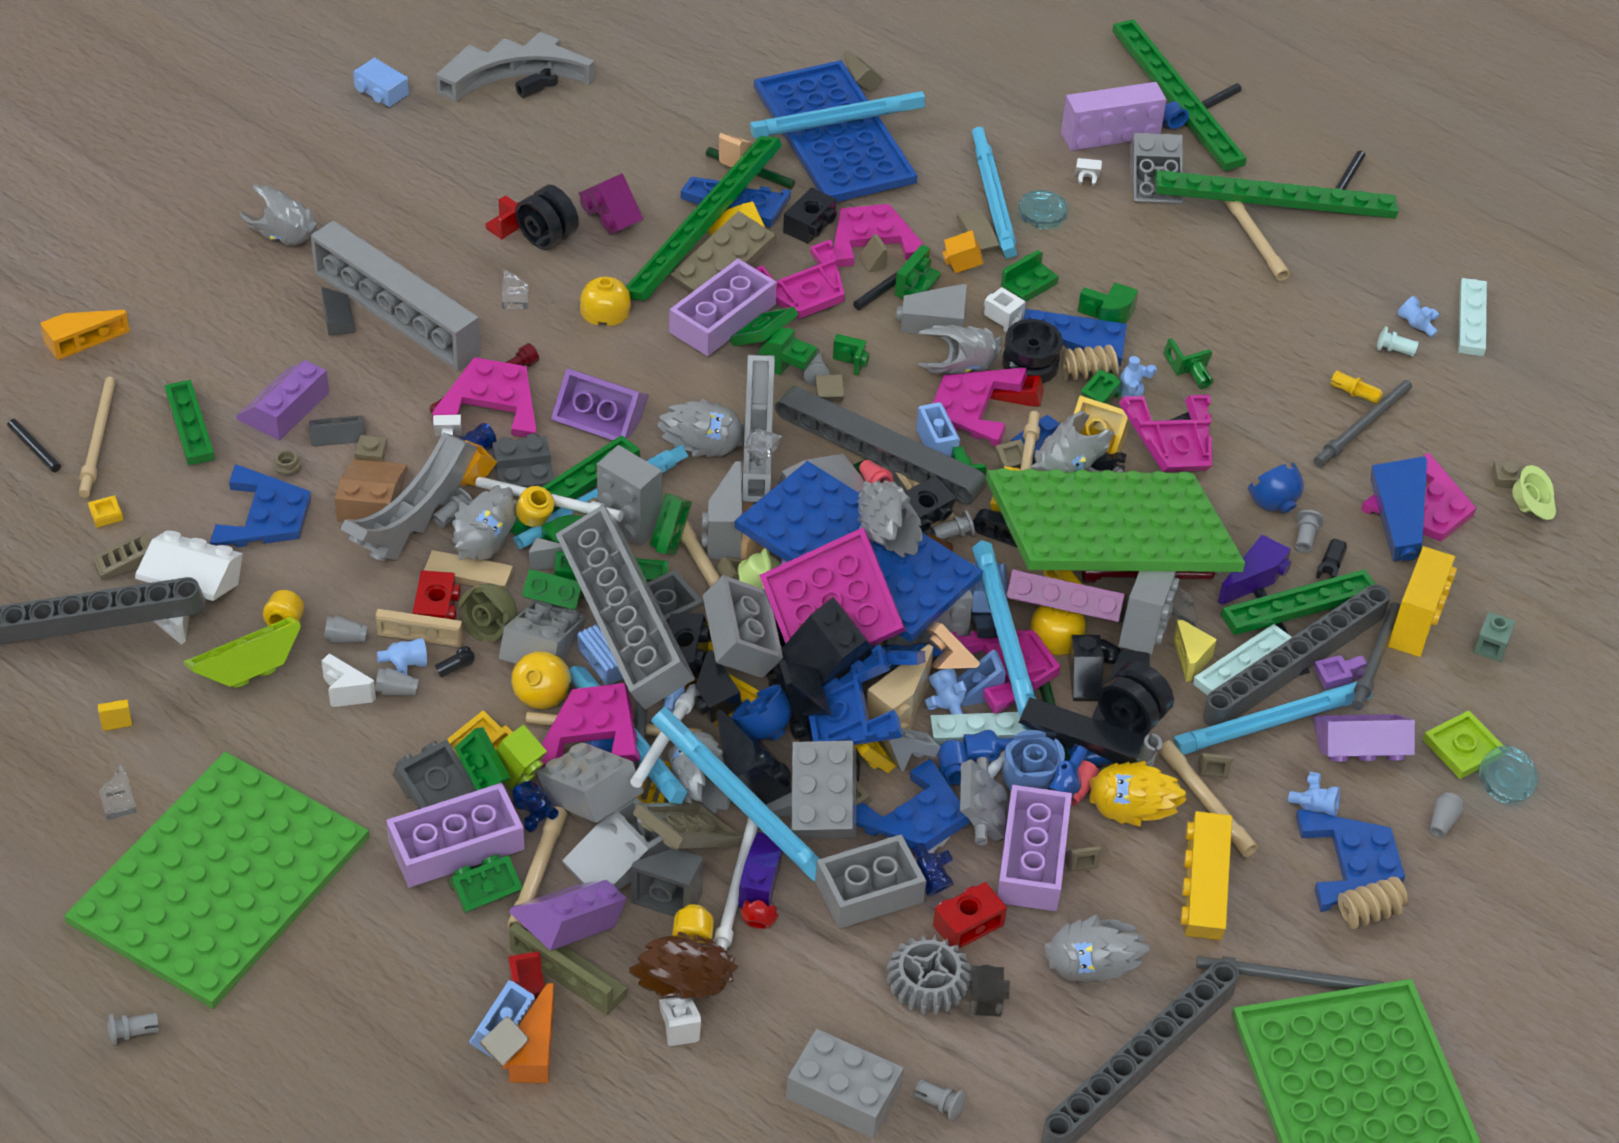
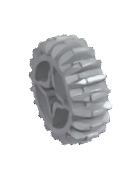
[886,934,971,1016]

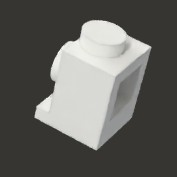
[984,287,1026,332]

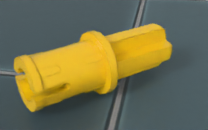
[1330,370,1383,404]

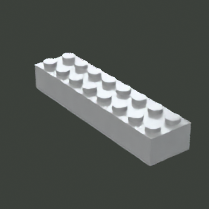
[310,220,481,371]
[555,505,695,710]

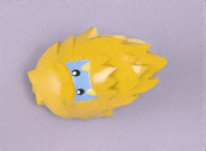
[1089,761,1187,827]

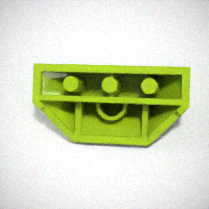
[183,616,301,688]

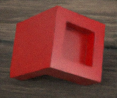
[485,195,520,240]
[508,952,545,1001]

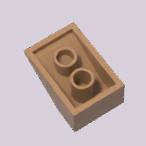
[335,459,407,522]

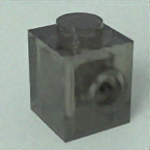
[970,965,1010,1017]

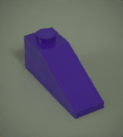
[1218,535,1291,605]
[738,832,783,908]

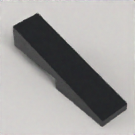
[1018,697,1145,765]

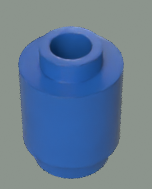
[937,740,968,785]

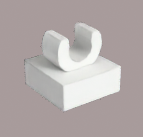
[1075,158,1102,187]
[433,415,462,436]

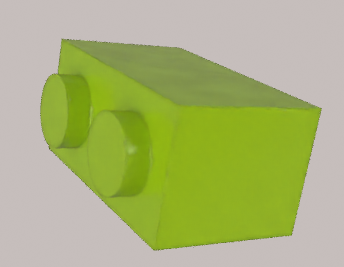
[496,724,547,791]

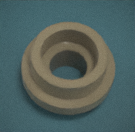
[273,450,301,475]

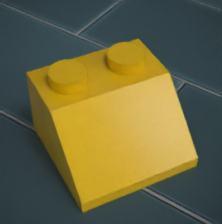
[1073,396,1131,454]

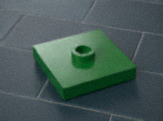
[730,307,798,347]

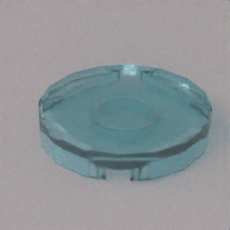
[1019,190,1068,229]
[1479,746,1538,804]

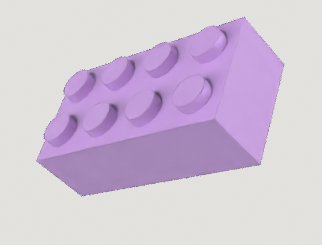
[1061,82,1166,151]
[669,259,777,357]
[386,783,525,888]
[997,785,1072,912]

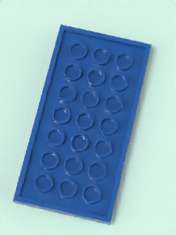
[754,60,918,202]
[735,461,983,642]

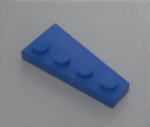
[681,177,791,227]
[1024,309,1127,366]

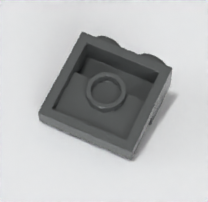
[492,434,554,488]
[392,739,476,809]

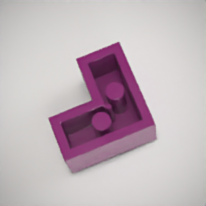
[578,173,643,234]

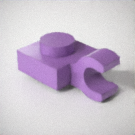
[1314,655,1367,690]

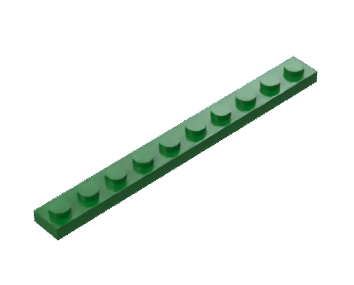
[1112,19,1247,171]
[626,136,782,301]
[1155,170,1399,219]

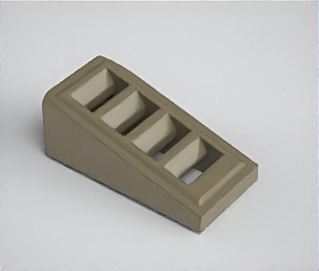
[843,50,883,92]
[92,532,151,580]

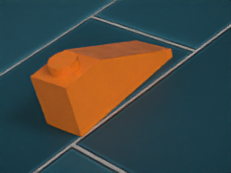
[503,983,554,1083]

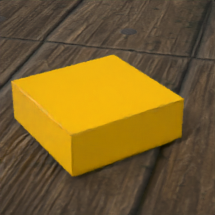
[88,495,123,528]
[98,699,133,731]

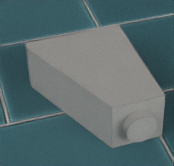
[896,284,967,334]

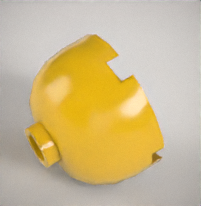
[580,276,631,326]
[1030,605,1086,655]
[511,651,571,710]

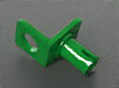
[1163,338,1214,389]

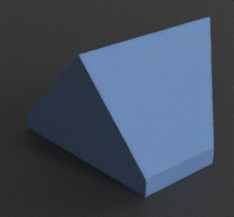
[957,650,1006,707]

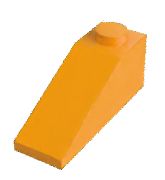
[40,310,130,361]

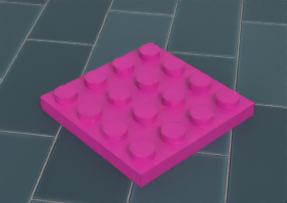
[759,527,906,646]

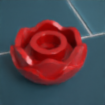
[740,900,779,929]

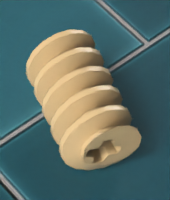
[1061,345,1119,381]
[1338,876,1408,929]

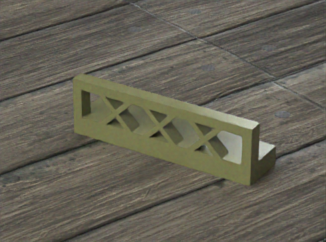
[509,923,628,1016]

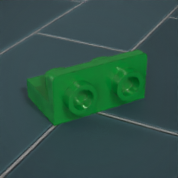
[895,244,941,299]
[1001,250,1059,302]
[650,493,693,554]
[522,569,586,610]
[454,727,511,791]
[448,854,522,914]

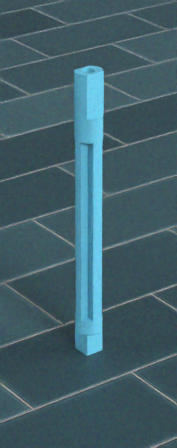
[750,91,925,139]
[972,127,1018,259]
[513,445,688,549]
[972,540,1036,730]
[569,666,688,804]
[1174,682,1372,755]
[651,706,820,882]

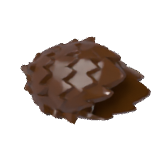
[629,931,738,1000]

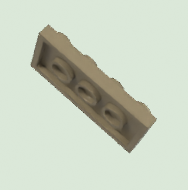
[670,211,777,293]
[633,802,743,850]

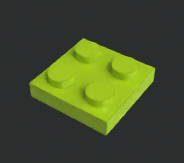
[1422,710,1507,779]

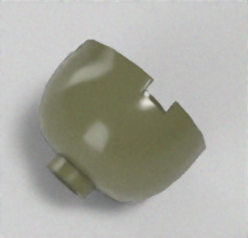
[459,583,517,642]

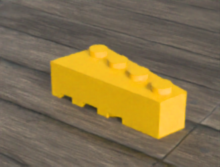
[1388,546,1457,657]
[1180,811,1232,940]

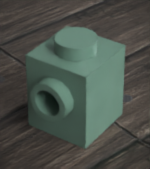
[1474,612,1516,662]

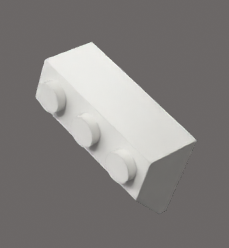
[135,531,243,601]

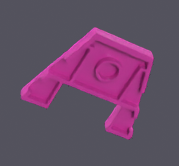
[833,204,924,267]
[755,240,845,319]
[432,357,536,437]
[932,368,1027,447]
[1119,395,1212,472]
[1361,453,1476,542]
[951,630,1060,714]
[537,683,640,772]

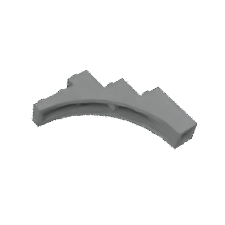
[436,32,594,102]
[742,354,775,502]
[340,432,477,562]

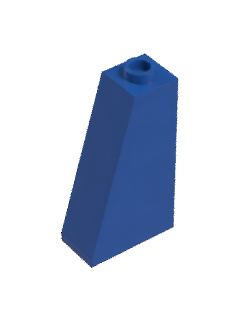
[1370,456,1427,561]

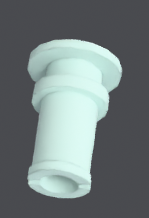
[1377,326,1419,357]

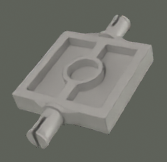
[960,757,1007,846]

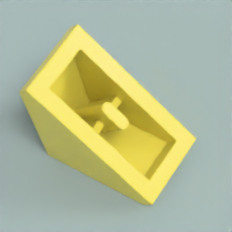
[1173,620,1217,682]

